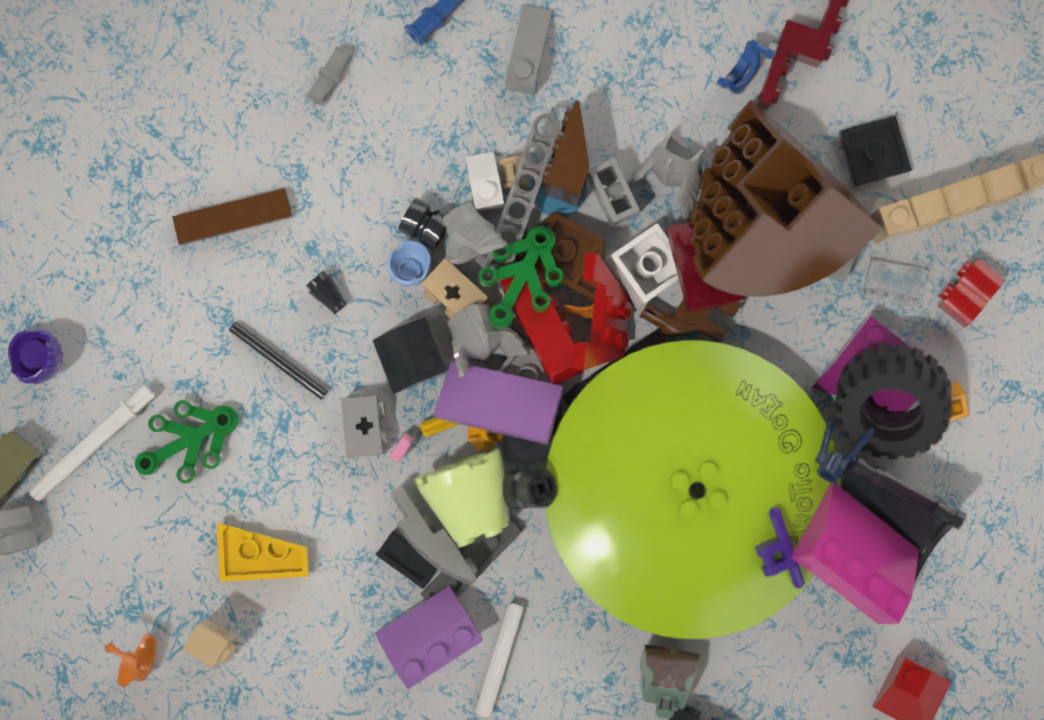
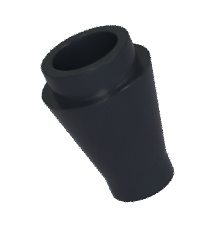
[306,271,348,315]

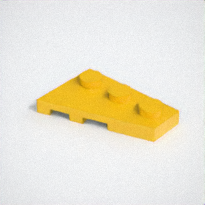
[217,523,309,582]

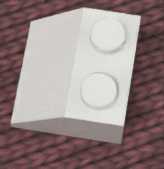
[605,223,679,309]

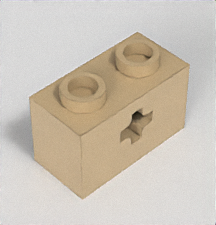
[421,258,489,319]
[182,619,238,668]

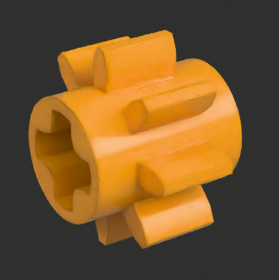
[467,426,503,452]

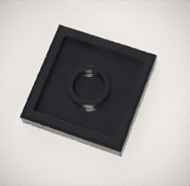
[838,115,912,188]

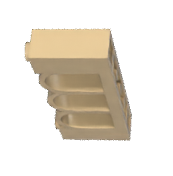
[871,153,1044,245]

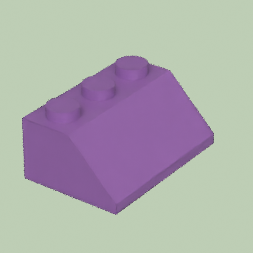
[375,585,483,689]

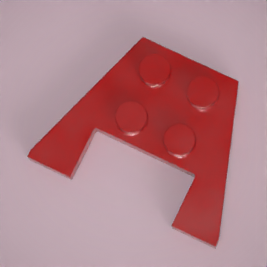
[573,253,632,370]

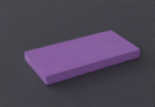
[433,361,564,445]

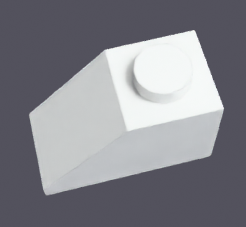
[465,151,504,213]

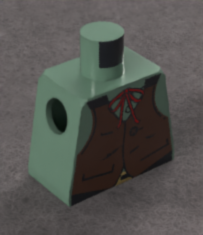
[640,644,700,718]

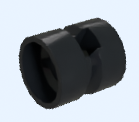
[398,198,447,250]
[502,469,557,509]

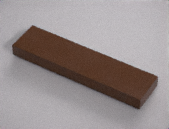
[172,188,293,246]

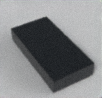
[376,531,437,589]

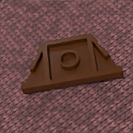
[509,212,606,301]

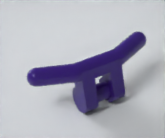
[755,507,805,589]

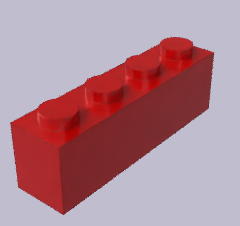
[500,270,584,385]

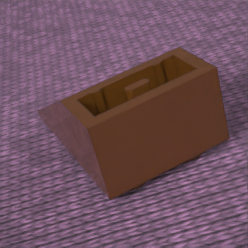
[541,100,590,207]

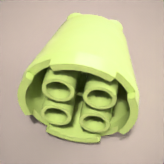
[415,447,510,547]

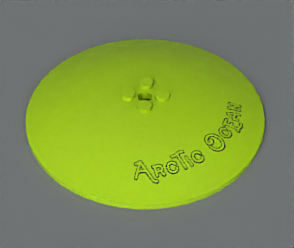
[546,340,841,639]

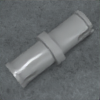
[306,46,352,105]

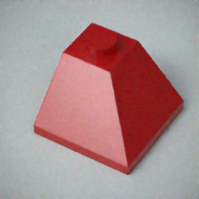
[872,654,952,720]

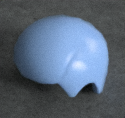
[387,240,432,287]

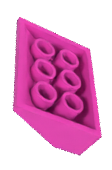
[791,483,919,624]

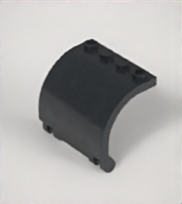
[841,456,967,583]

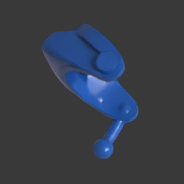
[716,39,775,95]

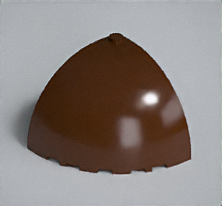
[690,100,882,297]

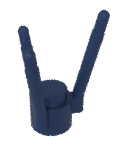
[815,421,875,483]

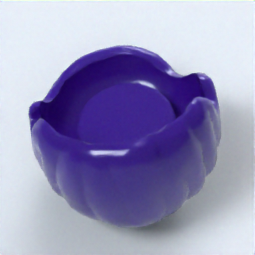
[8,329,64,384]

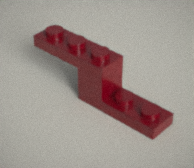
[757,0,849,111]

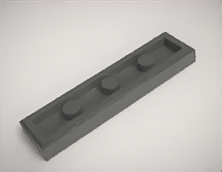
[420,517,523,600]

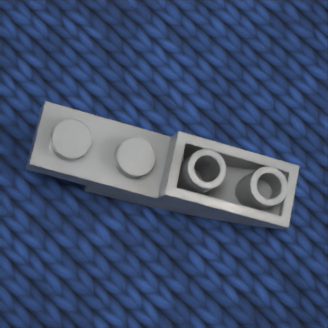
[391,485,478,585]

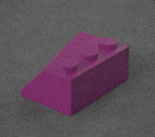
[812,316,917,413]

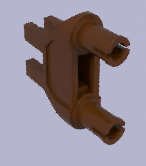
[639,298,740,343]

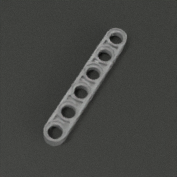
[484,113,560,278]

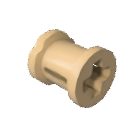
[498,156,529,191]

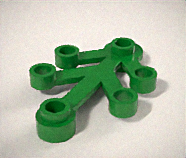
[479,226,563,330]
[135,400,239,483]

